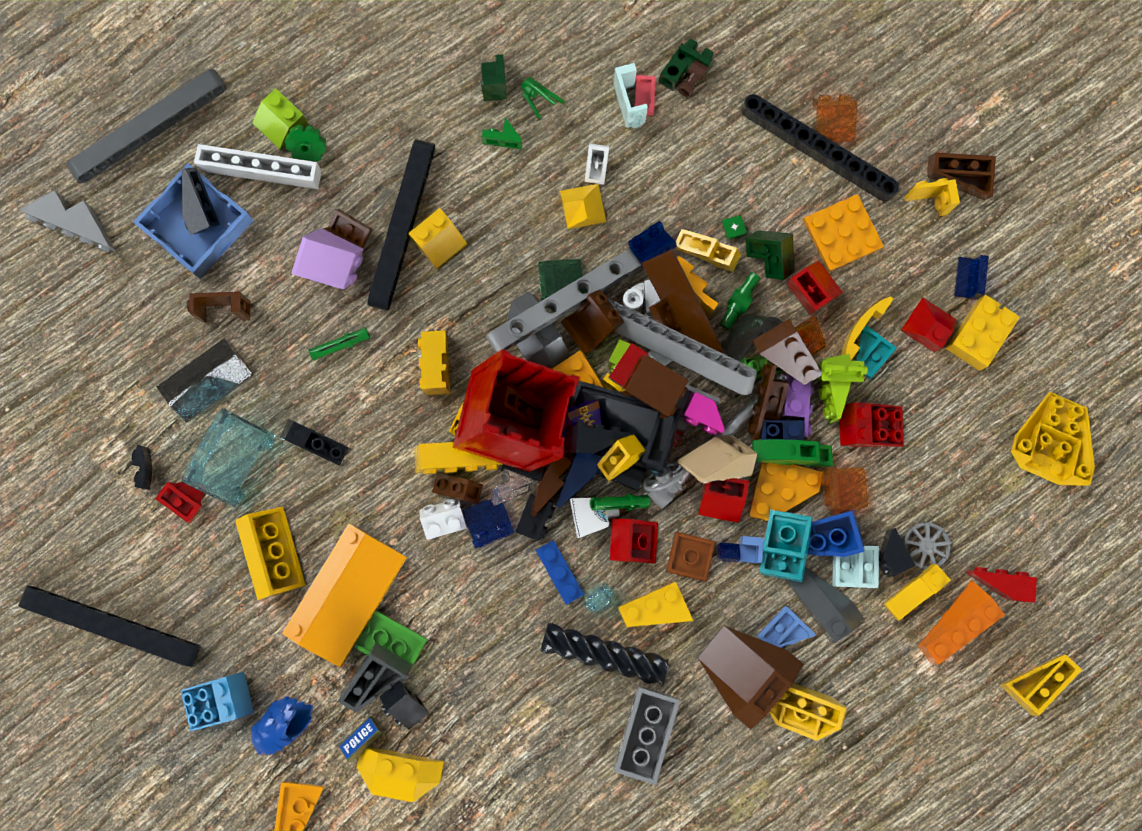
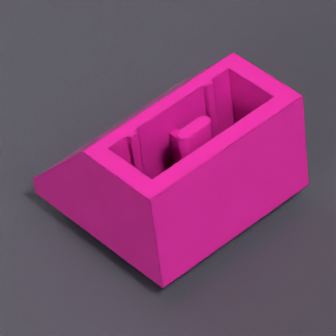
[680,392,725,435]

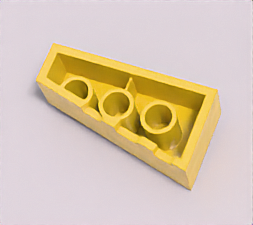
[414,442,503,474]

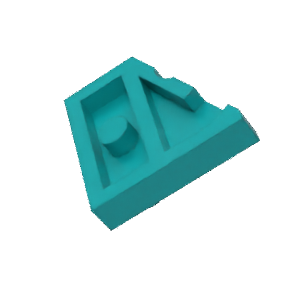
[856,325,897,380]

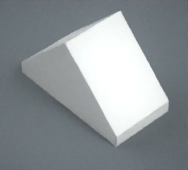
[585,143,609,184]

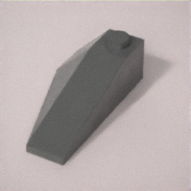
[785,567,864,643]

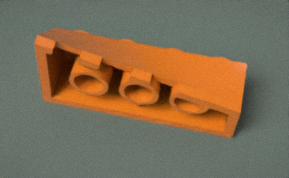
[918,580,1005,665]

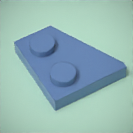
[756,606,816,648]

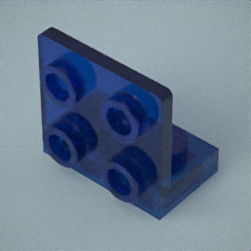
[462,496,515,549]

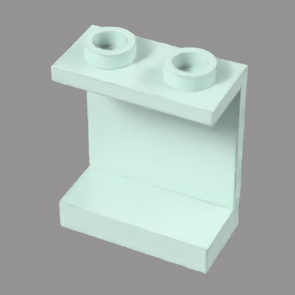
[613,63,648,128]

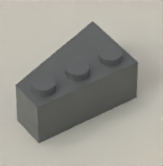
[338,642,412,713]

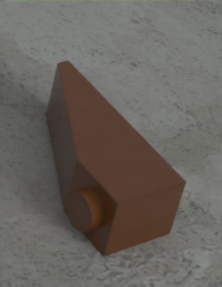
[488,385,543,429]

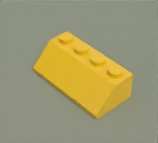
[235,507,306,600]

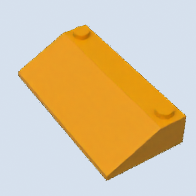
[282,524,407,668]

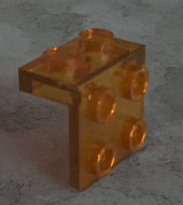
[813,94,858,142]
[821,467,868,511]

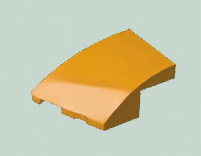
[677,256,718,319]

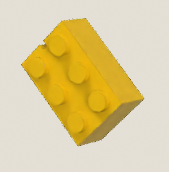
[945,294,1020,371]

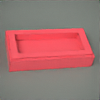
[634,75,656,116]

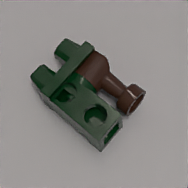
[658,38,714,97]

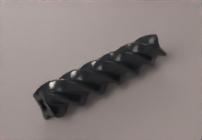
[540,623,669,687]

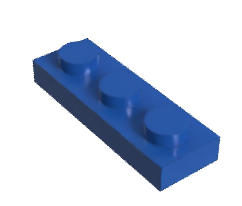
[536,540,584,605]

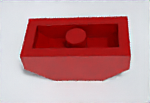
[155,480,204,523]

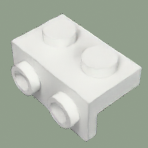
[419,499,467,540]

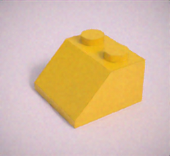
[409,208,467,269]

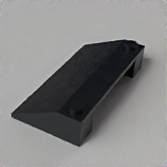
[561,381,682,474]

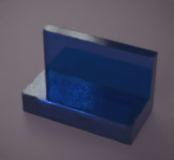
[954,255,989,300]

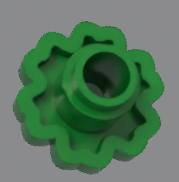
[285,125,327,162]

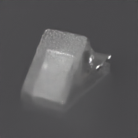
[490,469,533,506]

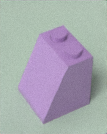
[292,228,364,289]

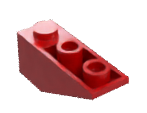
[967,567,1037,603]

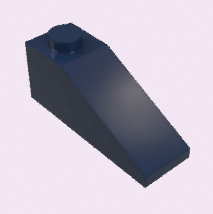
[556,452,602,509]

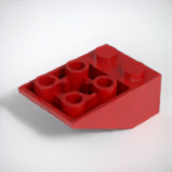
[839,402,904,447]

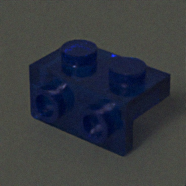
[628,221,677,268]

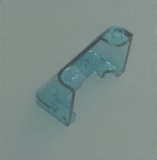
[182,408,275,507]

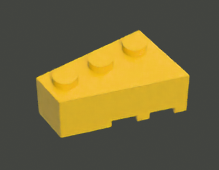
[617,582,693,627]

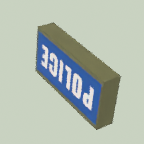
[338,716,383,763]

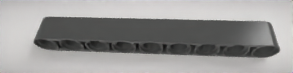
[66,69,227,183]

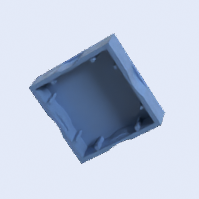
[133,163,254,279]

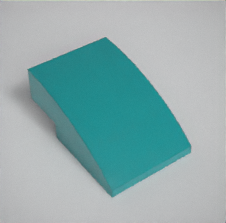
[759,510,812,583]

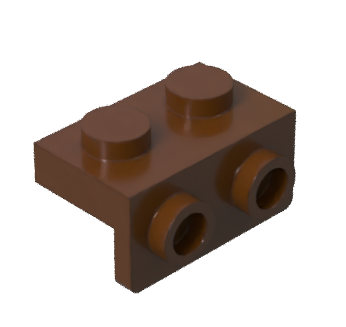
[323,209,373,249]

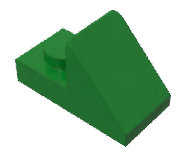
[482,118,522,150]

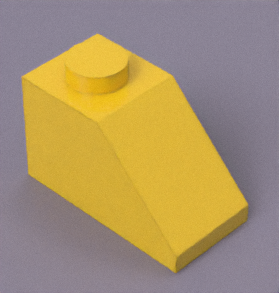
[597,435,646,481]

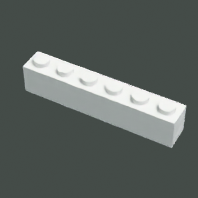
[194,144,322,189]

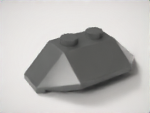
[506,291,571,368]

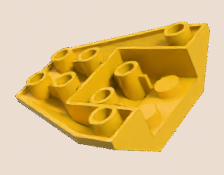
[1011,392,1095,486]

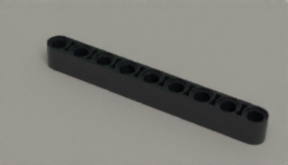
[742,94,899,201]
[367,139,435,311]
[18,585,201,667]

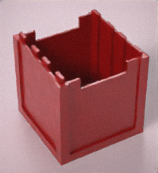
[453,349,580,472]

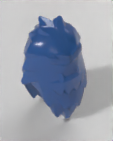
[251,696,313,755]

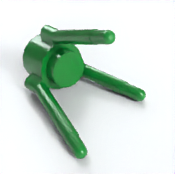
[520,77,565,119]

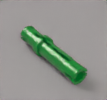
[308,327,370,361]
[590,494,650,511]

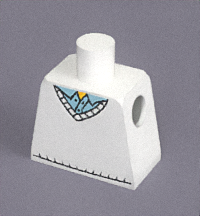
[570,498,620,538]

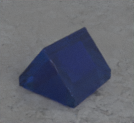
[717,542,741,563]

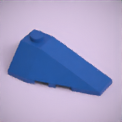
[808,509,865,557]

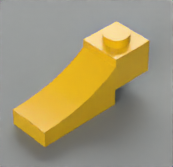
[674,229,741,272]
[883,564,951,621]

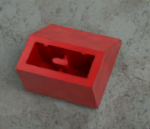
[787,261,843,316]
[698,478,749,523]

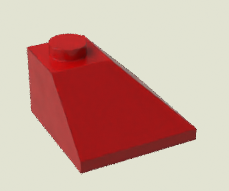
[900,298,957,353]

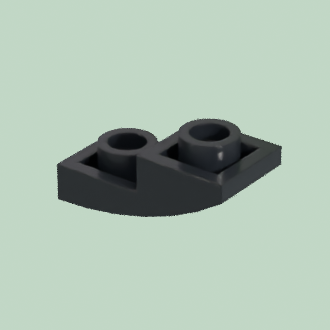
[131,445,152,490]

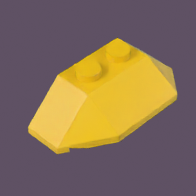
[769,683,847,741]
[357,747,444,802]

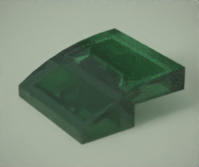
[538,259,584,301]

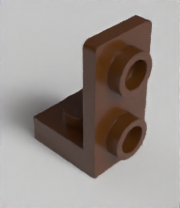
[432,473,483,504]

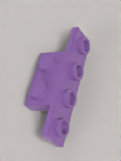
[783,375,814,439]

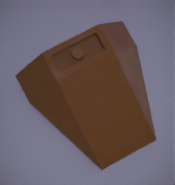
[698,625,804,730]

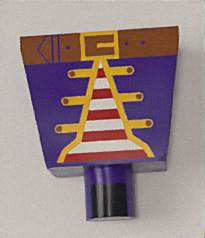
[562,401,601,436]

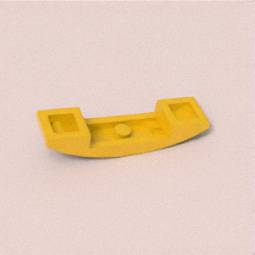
[841,296,894,360]

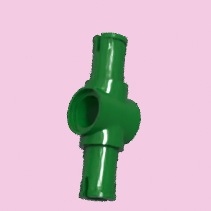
[719,272,760,330]

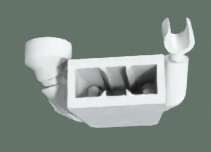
[623,280,660,317]

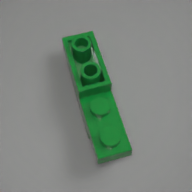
[752,440,833,468]

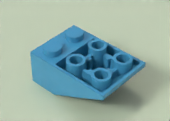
[181,671,254,731]

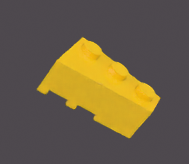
[418,330,450,395]
[1000,654,1082,716]

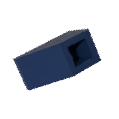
[761,420,804,440]

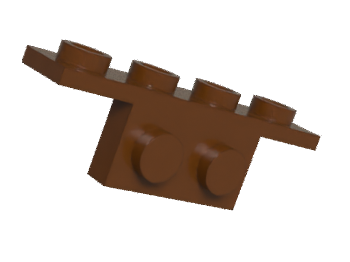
[748,360,789,441]

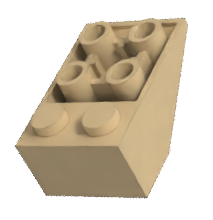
[678,435,757,483]

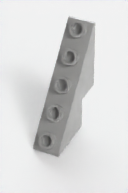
[21,190,116,253]

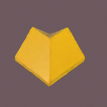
[560,184,606,230]

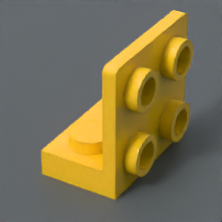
[905,178,960,216]

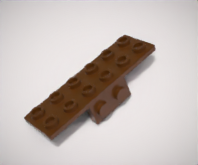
[642,250,726,355]

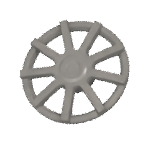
[643,462,687,494]
[904,523,951,569]

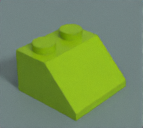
[252,88,309,151]

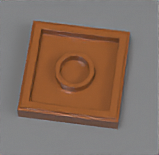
[666,531,716,582]

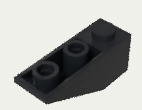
[279,419,349,466]
[564,422,630,454]

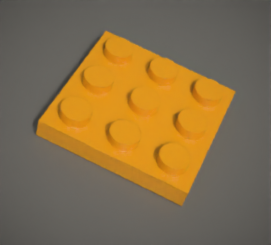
[803,194,884,273]

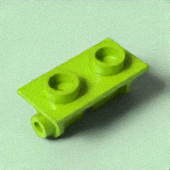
[822,360,867,382]

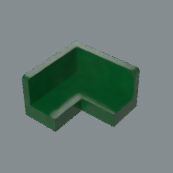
[481,54,507,101]
[745,230,795,280]

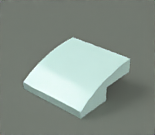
[832,546,879,588]

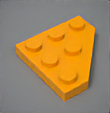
[748,462,824,522]

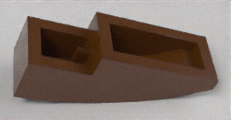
[531,455,572,517]

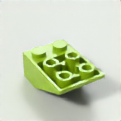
[816,354,851,425]

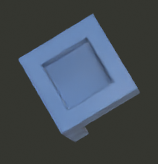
[738,536,764,563]

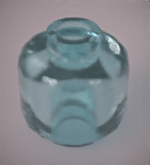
[584,583,615,614]

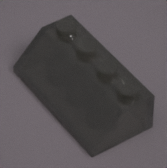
[156,338,254,423]

